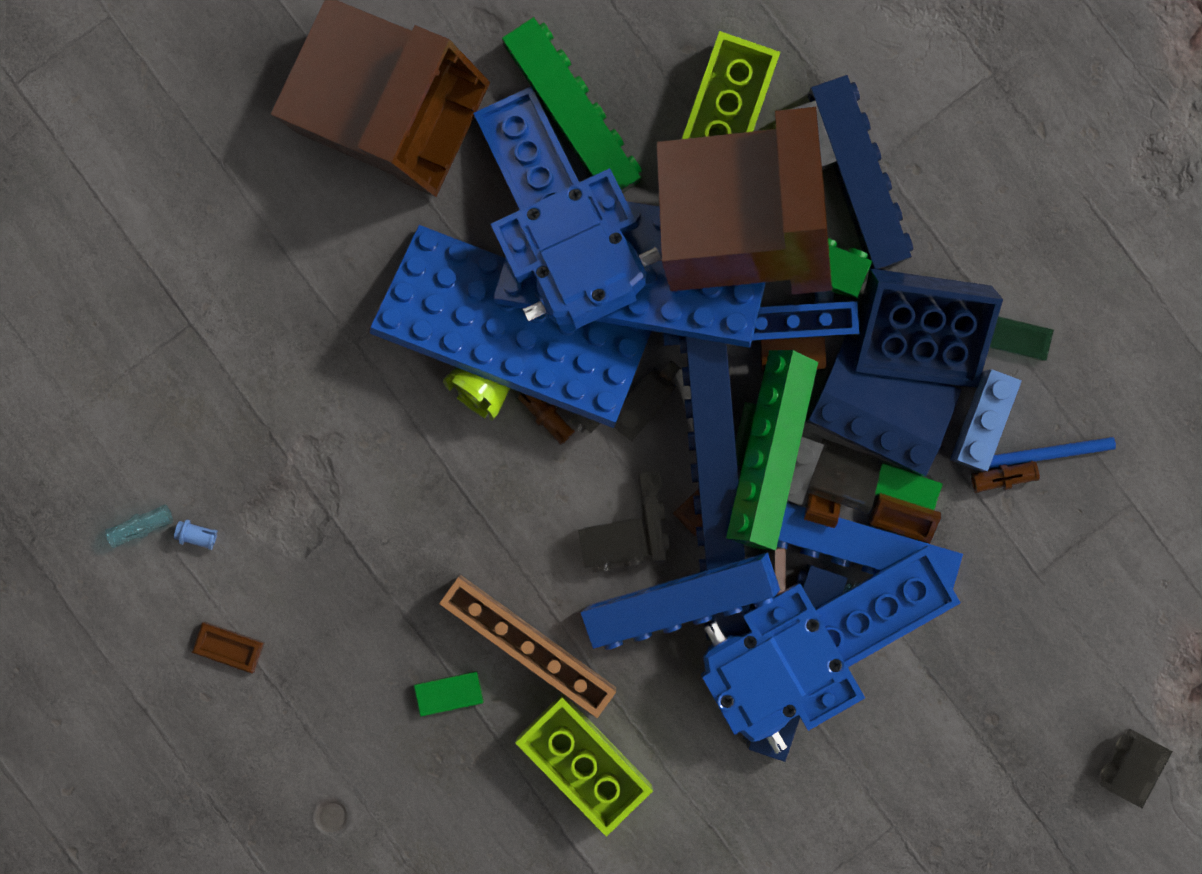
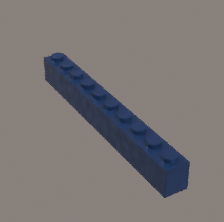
[679,336,751,641]

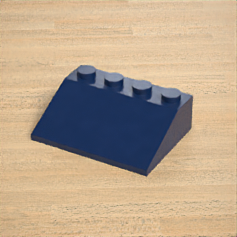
[854,268,1003,388]
[805,335,961,476]

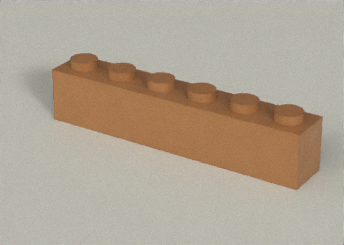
[439,575,616,718]

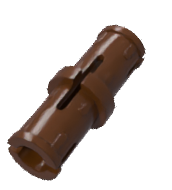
[517,394,576,445]
[971,461,1040,493]

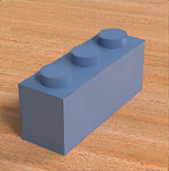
[950,369,1022,472]

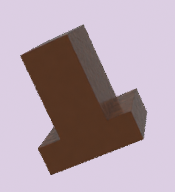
[271,0,490,197]
[657,107,832,294]

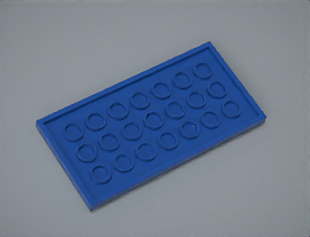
[494,201,766,348]
[370,225,651,428]

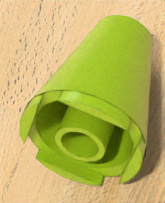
[443,368,510,421]

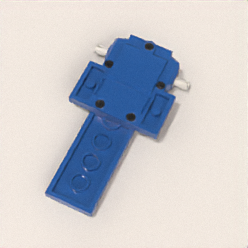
[474,86,662,329]
[701,546,961,754]

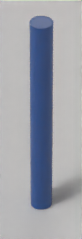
[989,437,1116,469]

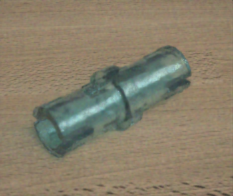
[105,504,173,548]

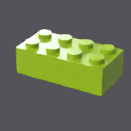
[682,31,780,139]
[515,693,653,837]

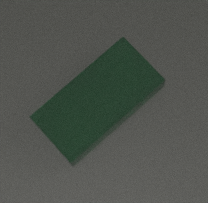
[989,316,1054,361]

